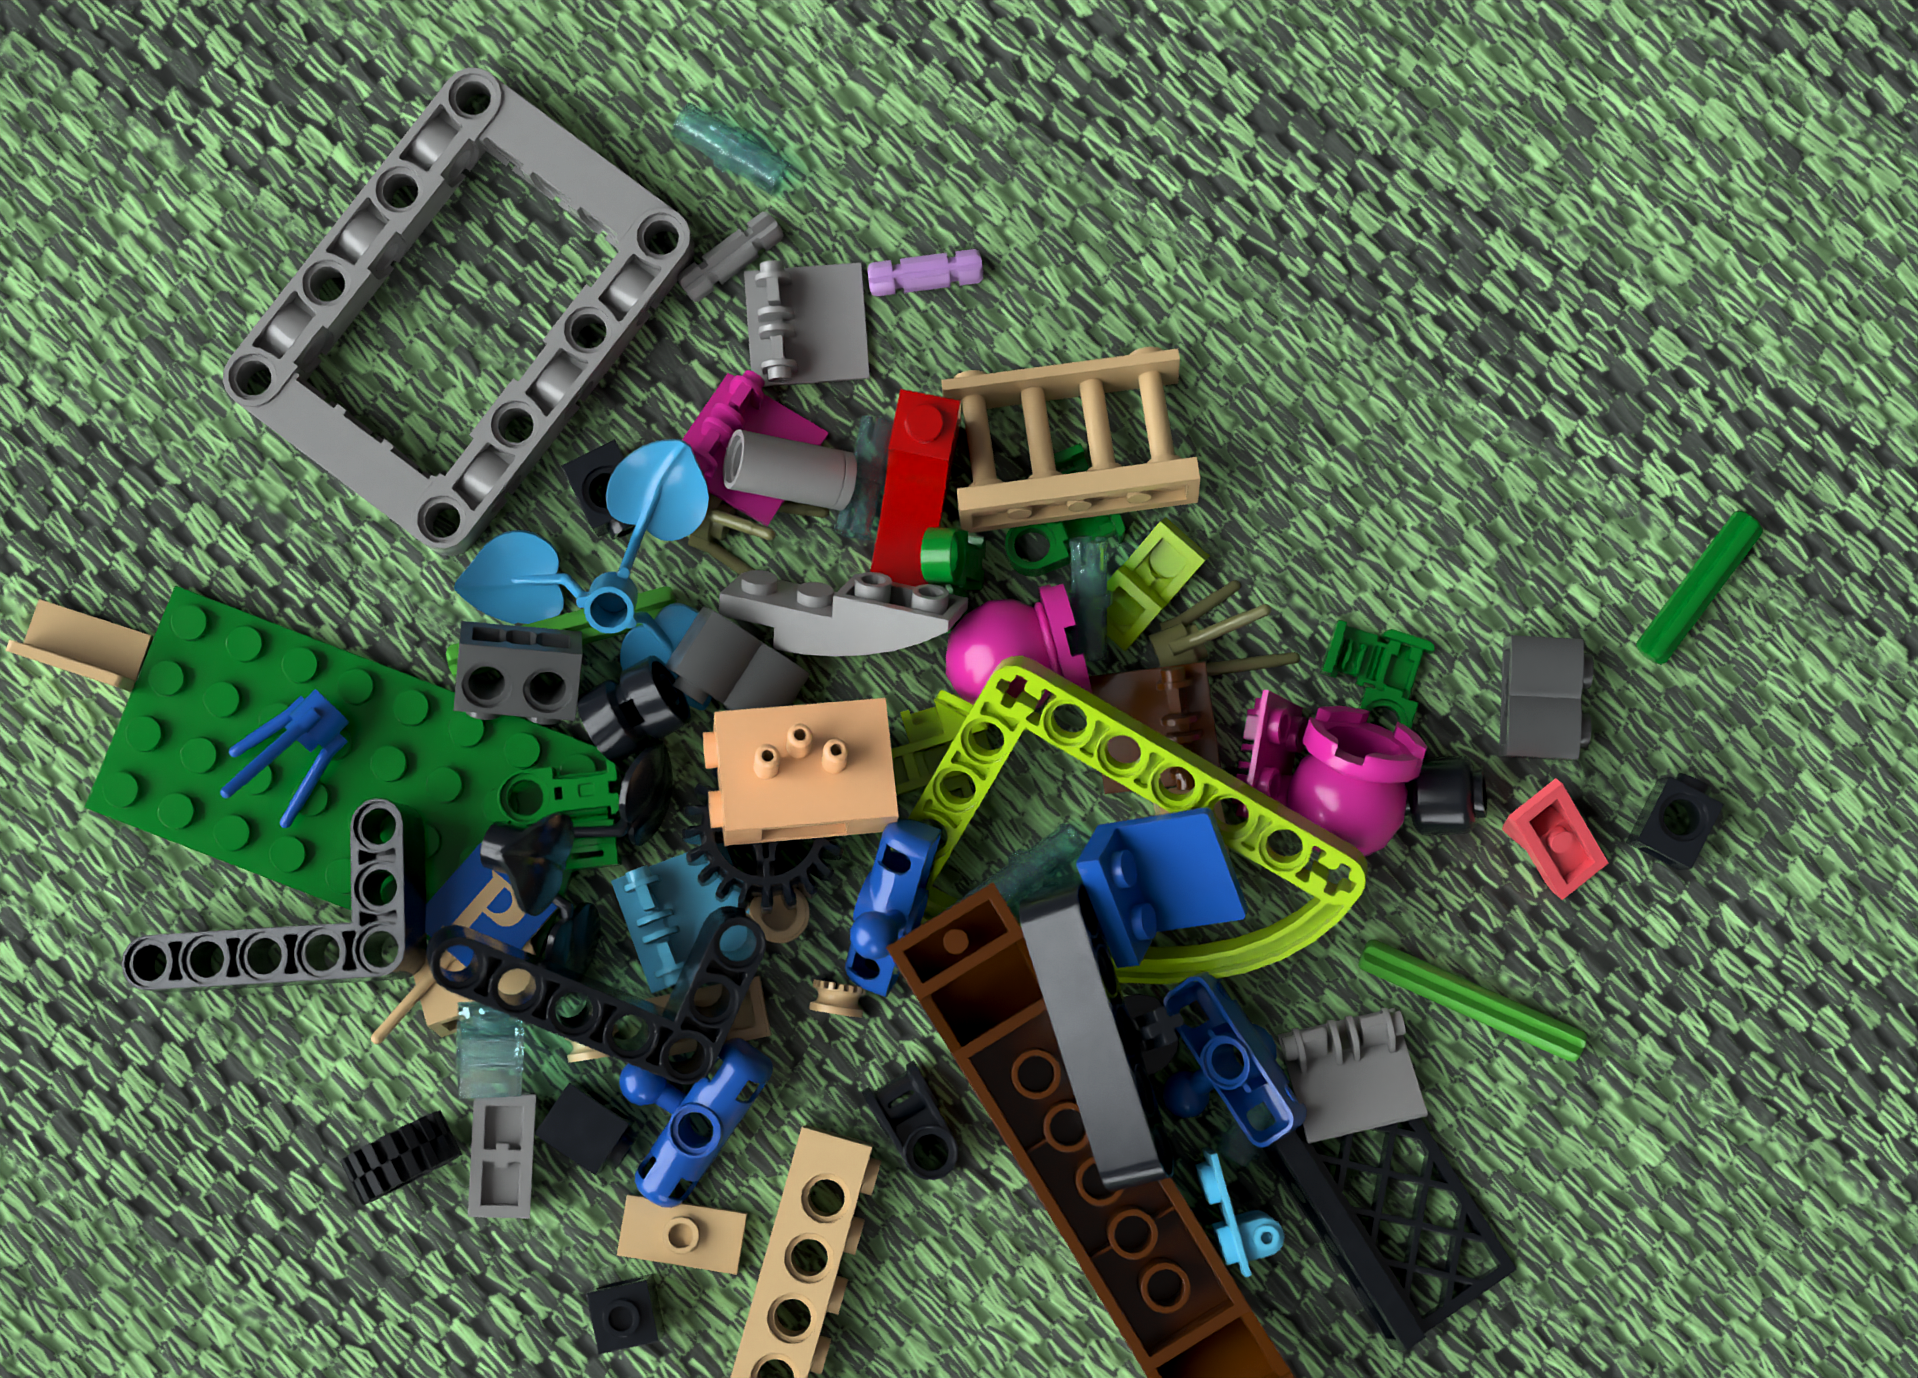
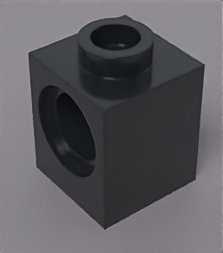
[561,439,636,540]
[1626,773,1724,870]
[535,1081,636,1175]
[586,1274,665,1355]

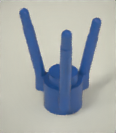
[220,689,350,828]

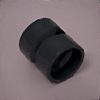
[577,655,691,763]

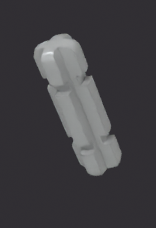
[677,211,783,302]

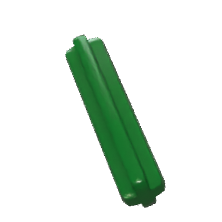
[1636,510,1763,665]

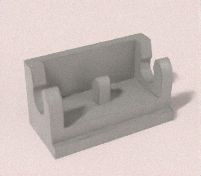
[468,1090,536,1219]

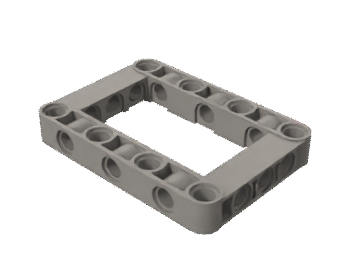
[223,68,695,556]

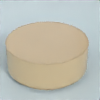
[749,888,810,943]

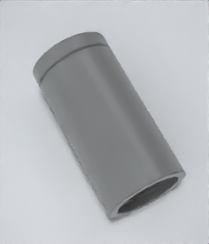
[723,429,857,511]

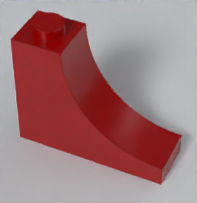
[870,389,961,587]

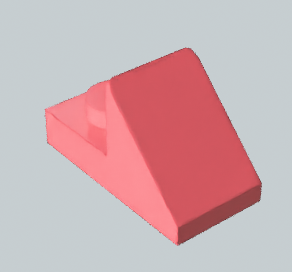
[1502,778,1608,900]

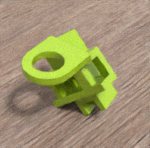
[891,690,991,798]

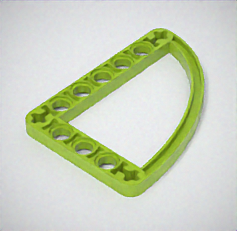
[891,656,1368,984]

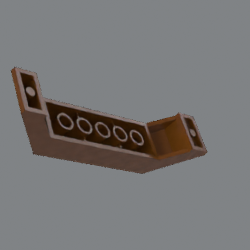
[886,882,1295,1378]

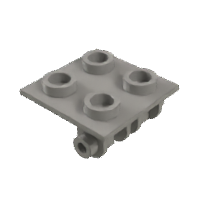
[744,260,870,387]
[1278,1007,1428,1143]

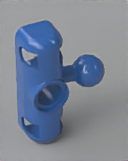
[845,819,942,997]
[1163,971,1307,1148]
[619,1038,773,1208]

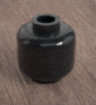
[1404,756,1487,836]

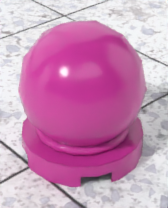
[946,584,1092,709]
[1287,706,1427,857]

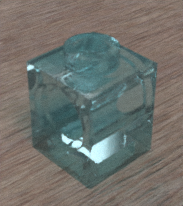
[455,1002,524,1099]

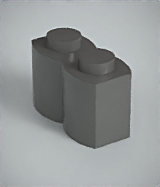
[664,606,810,711]
[1499,635,1594,761]

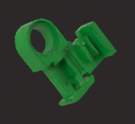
[1005,443,1125,577]
[921,527,986,636]
[1319,620,1435,729]
[497,760,622,871]

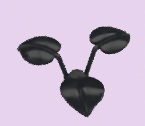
[480,739,673,1004]

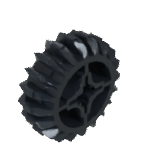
[682,768,844,914]

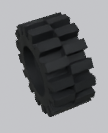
[340,1110,462,1205]

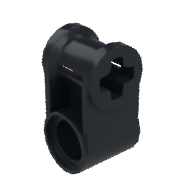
[862,1060,959,1180]

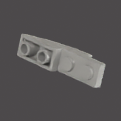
[719,570,968,657]

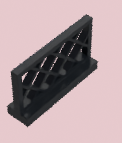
[1263,1118,1517,1351]

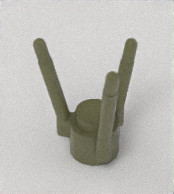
[688,492,829,575]
[1149,580,1300,676]

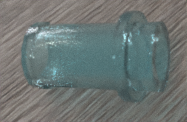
[1215,1102,1275,1169]

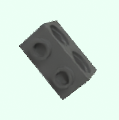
[453,621,582,725]

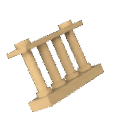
[941,347,1200,533]

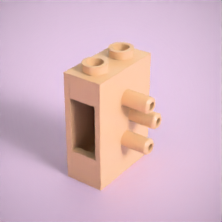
[703,698,899,846]

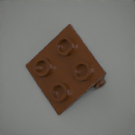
[1089,661,1221,794]

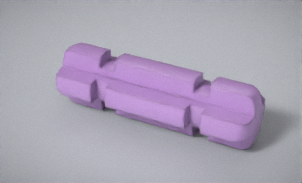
[867,249,983,297]

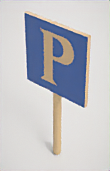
[371,843,558,1044]

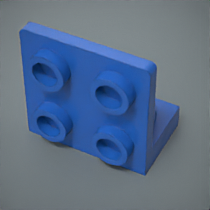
[1076,807,1248,968]

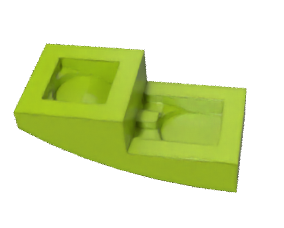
[1081,517,1210,651]

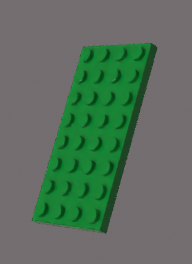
[84,585,617,957]

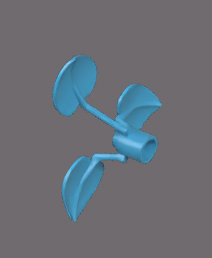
[454,439,712,710]

